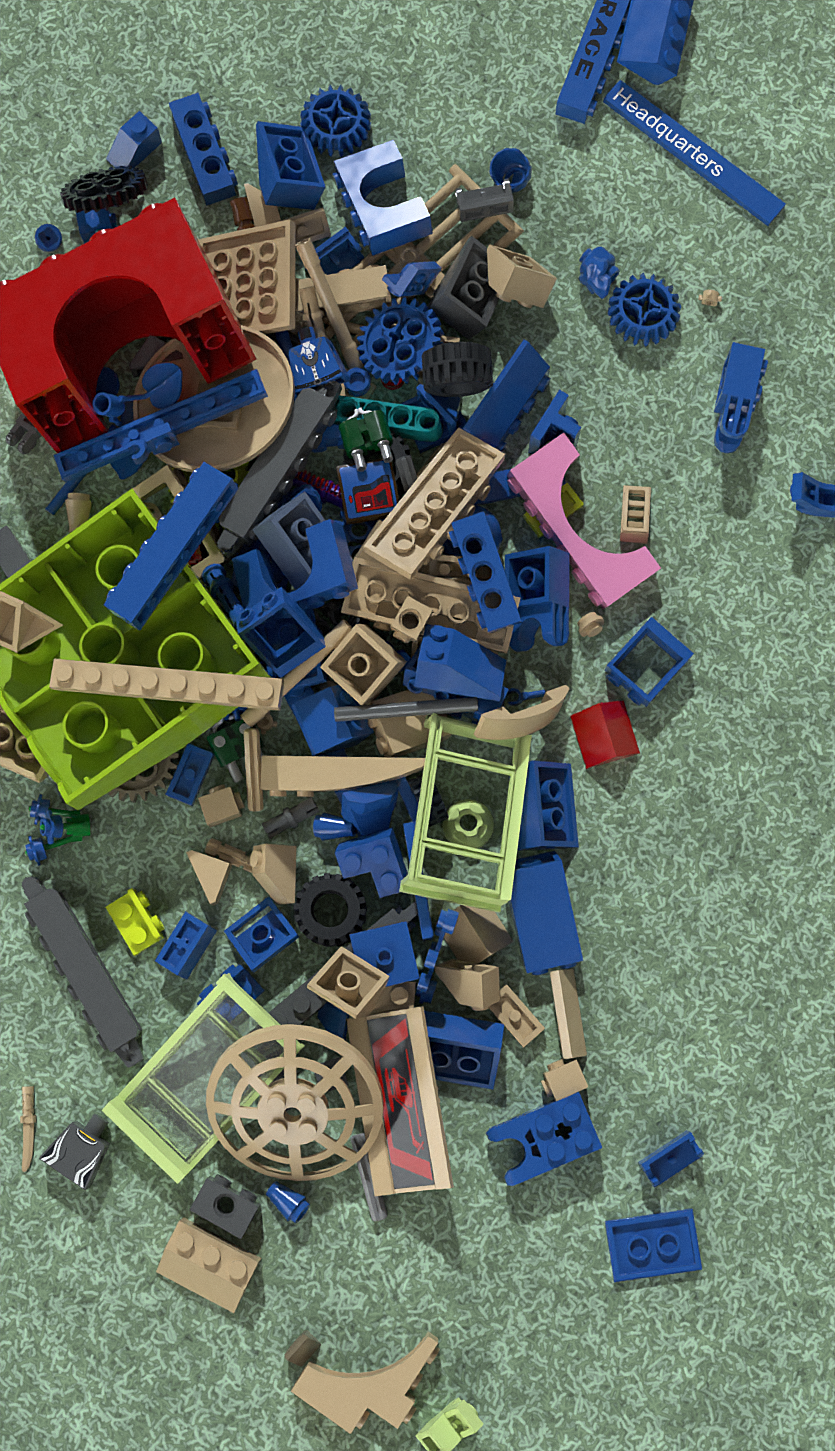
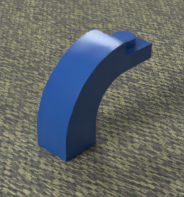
[790,472,835,518]

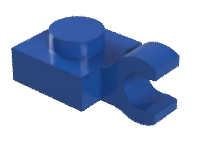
[127,422,180,464]

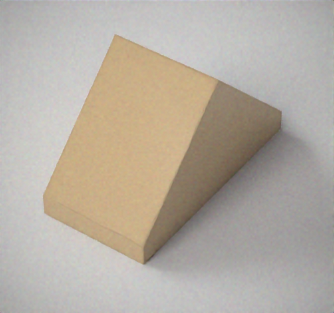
[186,850,232,906]

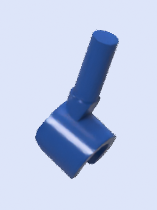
[508,688,545,706]

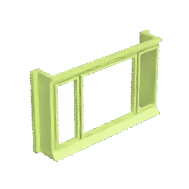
[399,713,532,913]

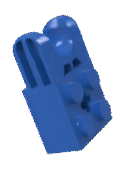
[714,342,768,453]
[505,546,570,652]
[486,1092,602,1186]

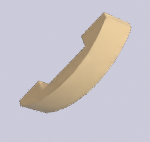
[474,685,570,740]

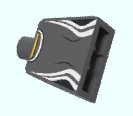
[39,1113,110,1190]

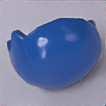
[489,148,532,193]

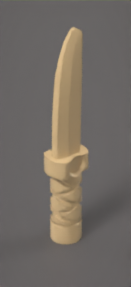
[20,1086,36,1172]

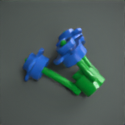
[25,794,90,866]

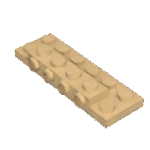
[364,427,505,580]
[341,557,520,654]

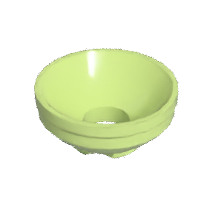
[442,799,494,849]

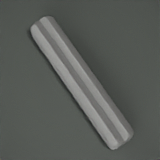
[351,1133,387,1221]

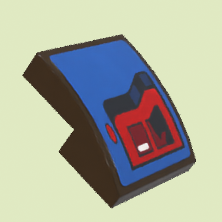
[336,459,399,525]

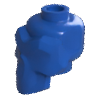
[578,246,620,299]

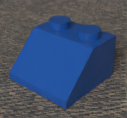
[291,685,374,756]

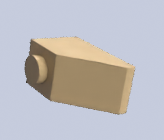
[250,844,297,905]
[435,959,500,1011]

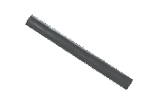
[334,697,478,722]

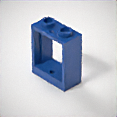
[236,587,326,678]
[604,617,694,707]

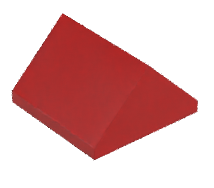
[570,700,640,769]

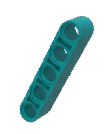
[333,395,443,442]

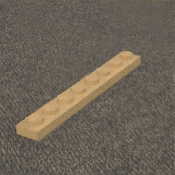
[49,659,284,711]

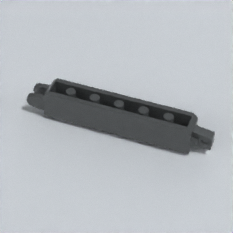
[217,380,342,559]
[21,876,145,1068]
[248,901,418,1055]

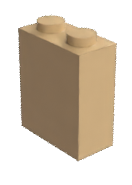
[368,690,452,758]

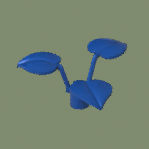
[93,363,182,480]

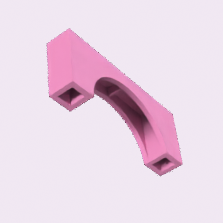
[507,433,661,609]

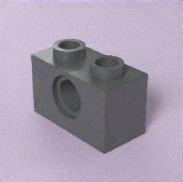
[190,1174,261,1239]

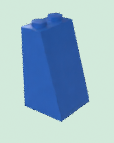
[509,850,583,975]

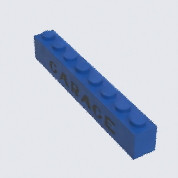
[555,0,631,124]

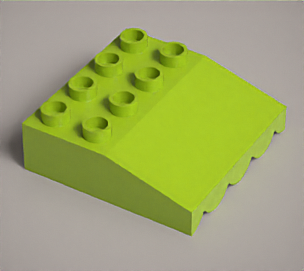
[0,489,271,810]

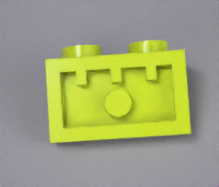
[105,888,165,956]

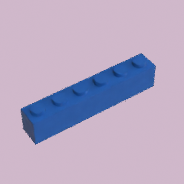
[104,462,238,631]

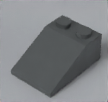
[428,236,499,340]

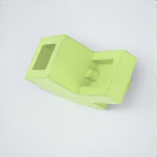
[416,1397,484,1451]

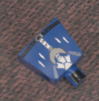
[289,327,350,395]

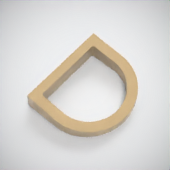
[133,465,232,580]

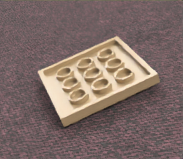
[198,219,295,334]

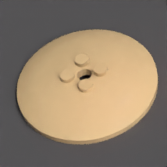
[133,325,295,472]

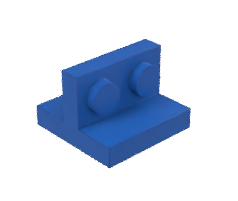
[528,390,581,454]

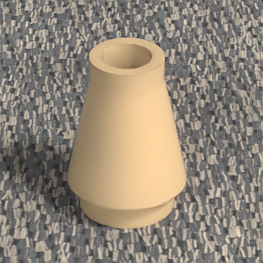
[65,493,93,533]

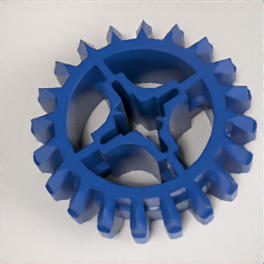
[300,85,371,157]
[608,273,681,347]

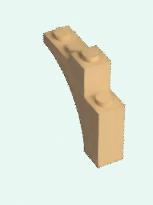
[291,1332,440,1434]

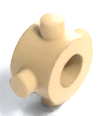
[698,290,722,306]
[256,711,278,735]

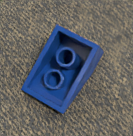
[256,121,326,210]
[414,624,507,702]

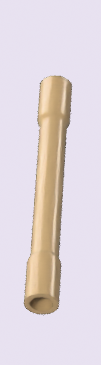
[295,238,365,370]
[240,619,352,727]

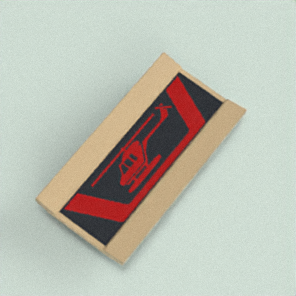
[346,1006,454,1196]

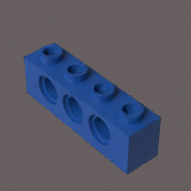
[169,93,238,206]
[449,511,522,633]

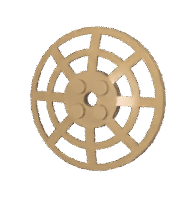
[206,1024,384,1181]

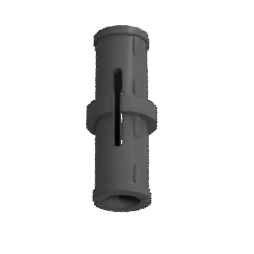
[262,797,320,839]

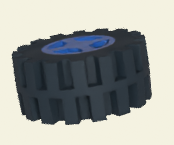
[407,774,449,827]

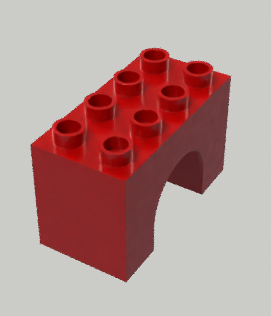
[0,197,257,453]

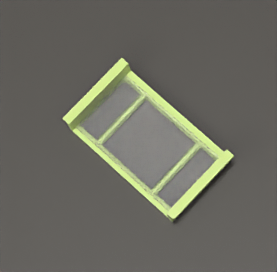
[102,973,304,1184]

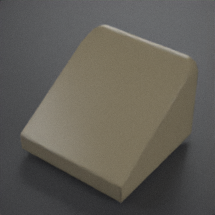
[284,1330,321,1366]

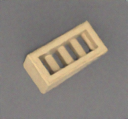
[620,485,651,544]

